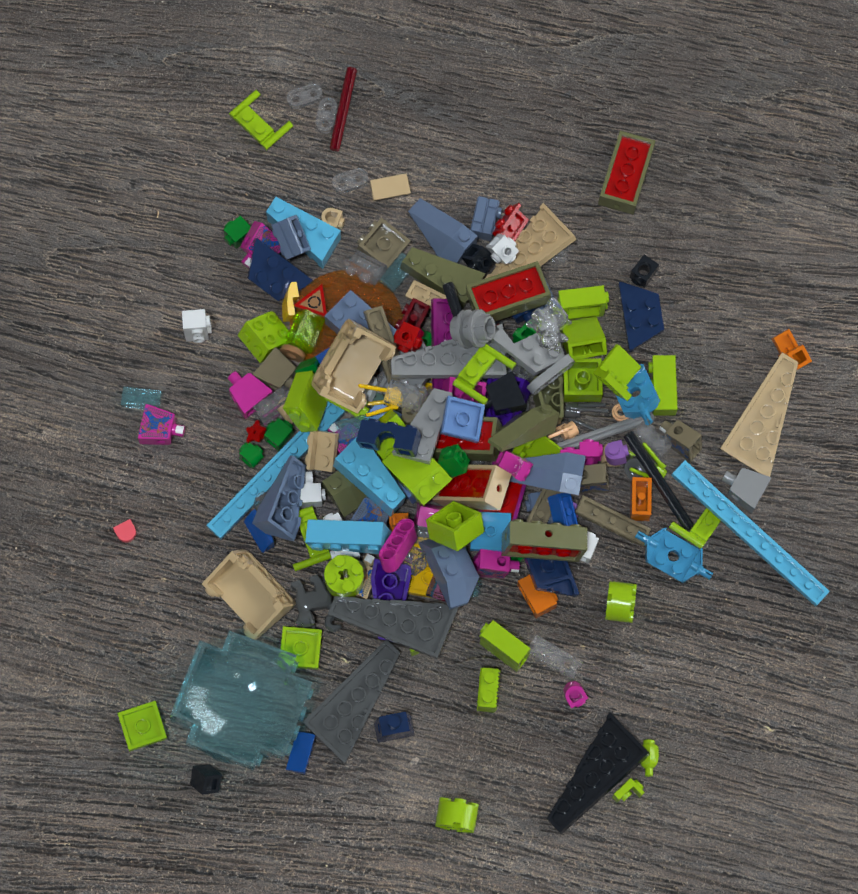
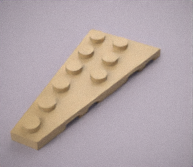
[485,203,576,278]
[720,352,798,477]

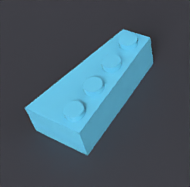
[266,197,341,269]
[333,437,406,517]
[305,520,392,554]

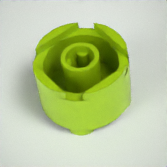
[324,555,364,597]
[605,581,637,623]
[435,797,479,833]

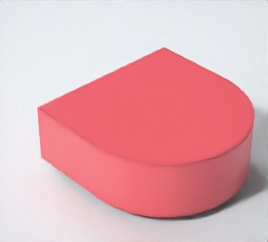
[113,519,136,543]

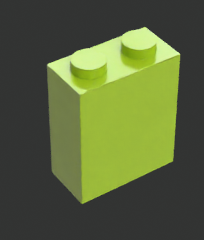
[559,316,607,360]
[283,371,328,432]
[479,620,531,672]

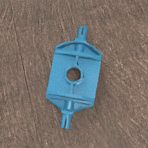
[616,364,660,425]
[635,527,713,583]

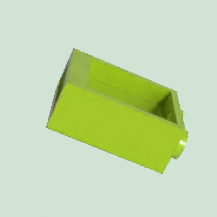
[557,285,609,321]

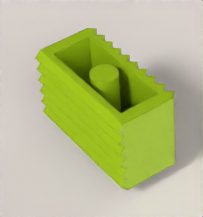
[477,668,500,713]

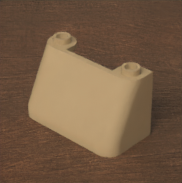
[311,319,396,414]
[202,549,296,640]

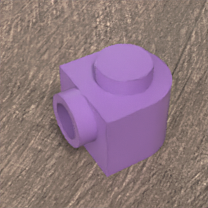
[605,440,629,466]

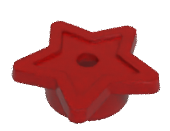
[246,420,266,443]

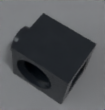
[630,254,659,288]

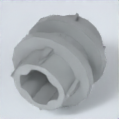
[450,309,496,348]

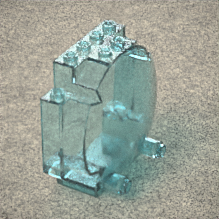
[170,630,314,771]

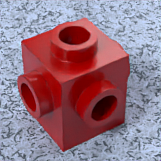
[394,321,424,353]

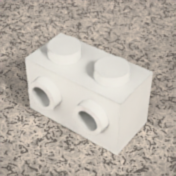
[182,309,212,343]

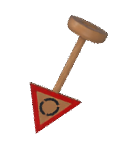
[280,284,327,362]

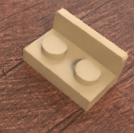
[305,430,339,472]

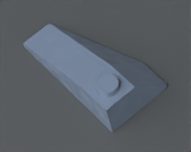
[510,452,586,495]

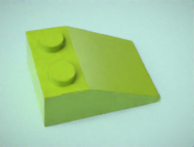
[382,452,452,506]

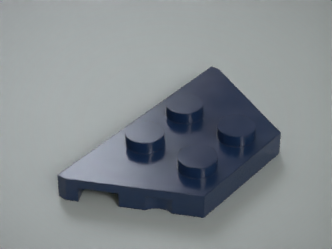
[247,238,314,301]
[618,282,664,352]
[524,558,579,597]

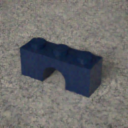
[356,418,421,457]

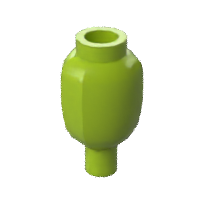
[641,740,659,777]

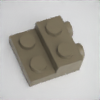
[357,217,411,270]

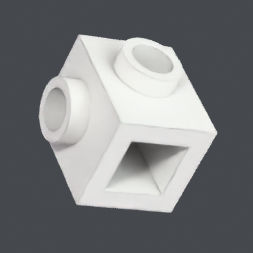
[486,234,519,264]

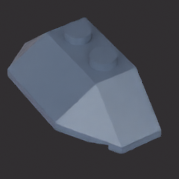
[419,539,479,609]

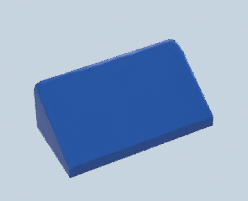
[548,493,578,526]
[244,509,275,553]
[286,732,316,775]

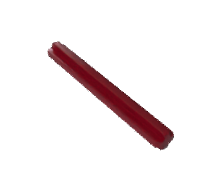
[330,67,357,152]

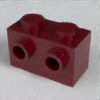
[394,298,430,330]

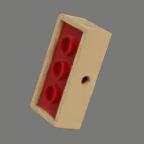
[432,465,512,511]

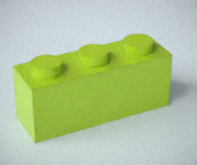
[648,355,678,416]

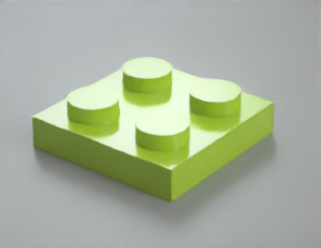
[279,626,322,670]
[117,701,167,751]

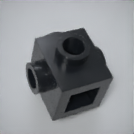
[461,244,495,273]

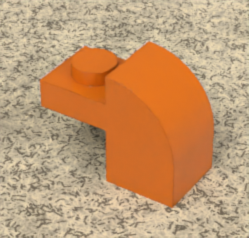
[771,329,812,370]

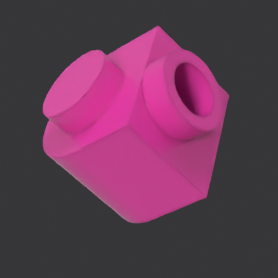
[563,681,589,708]

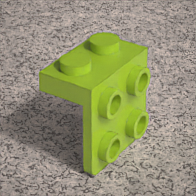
[237,311,294,363]

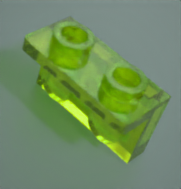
[285,309,325,354]

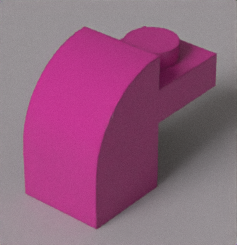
[493,450,533,482]

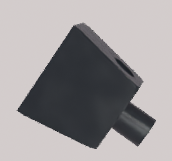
[478,371,526,416]

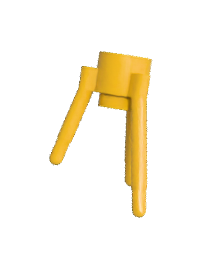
[358,384,402,417]

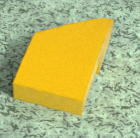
[282,282,299,322]

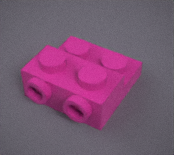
[560,439,603,466]

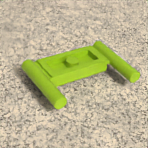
[229,90,293,150]
[452,344,517,405]
[292,506,332,571]
[669,508,721,548]

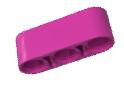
[379,519,417,573]

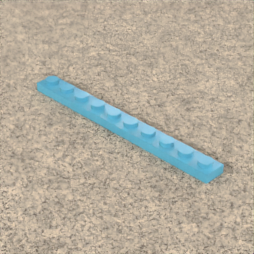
[206,401,346,540]
[671,460,830,607]

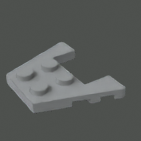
[489,307,565,376]

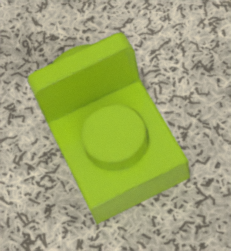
[612,778,645,803]

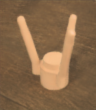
[548,421,579,440]

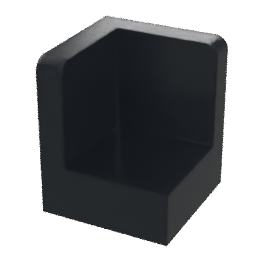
[190,764,222,795]

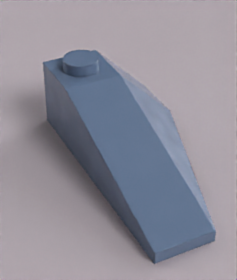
[408,198,478,264]
[252,455,306,541]

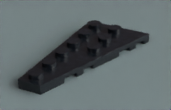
[547,712,650,835]

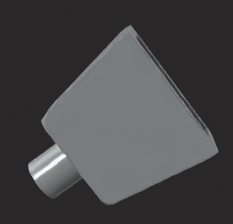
[722,468,771,513]

